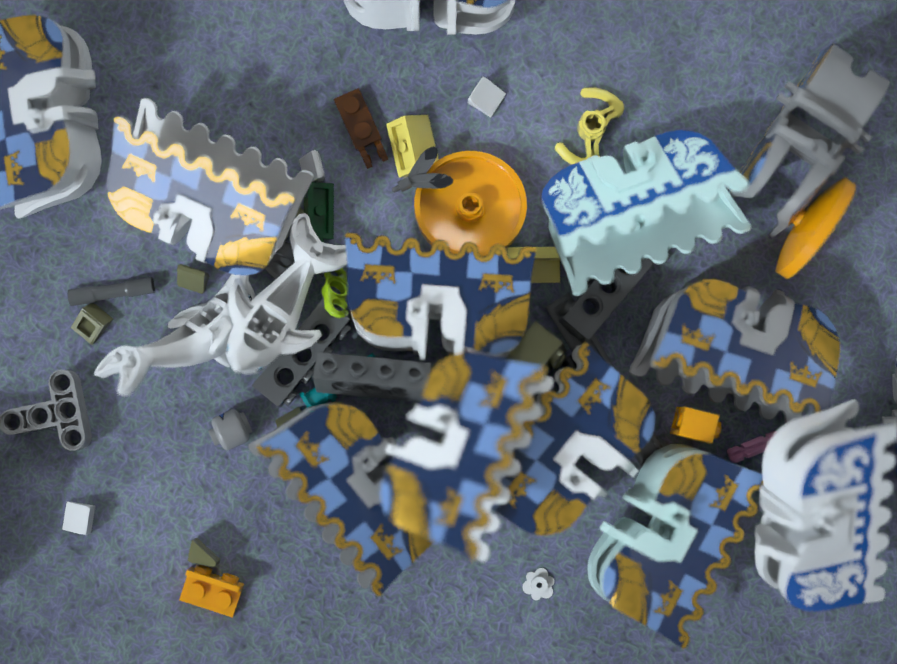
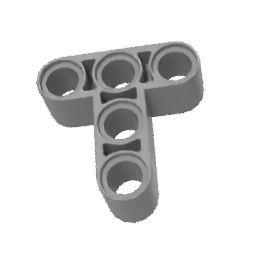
[0,370,92,451]

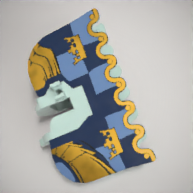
[587,444,763,649]

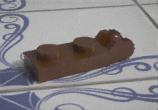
[334,88,389,169]

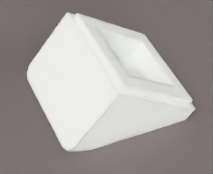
[468,76,506,117]
[299,150,325,182]
[62,501,95,535]

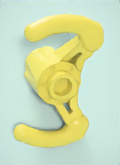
[555,88,624,165]

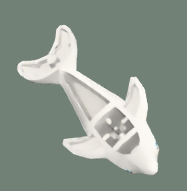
[225,213,347,374]
[94,274,256,396]

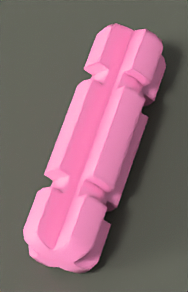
[727,431,777,463]

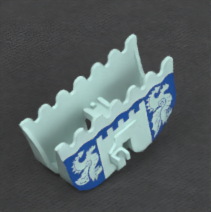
[541,130,751,296]

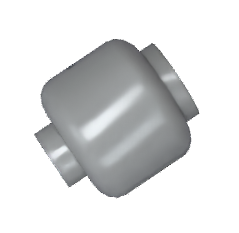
[208,409,252,450]

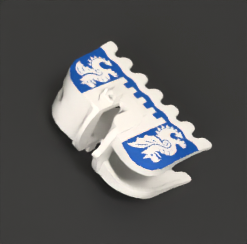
[755,400,897,611]

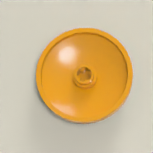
[414,151,527,257]
[775,177,856,279]

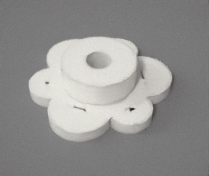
[523,568,555,600]

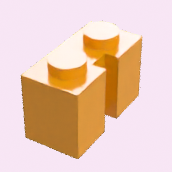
[670,406,721,444]

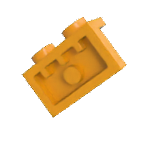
[179,564,244,618]

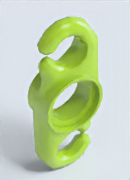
[321,268,348,318]

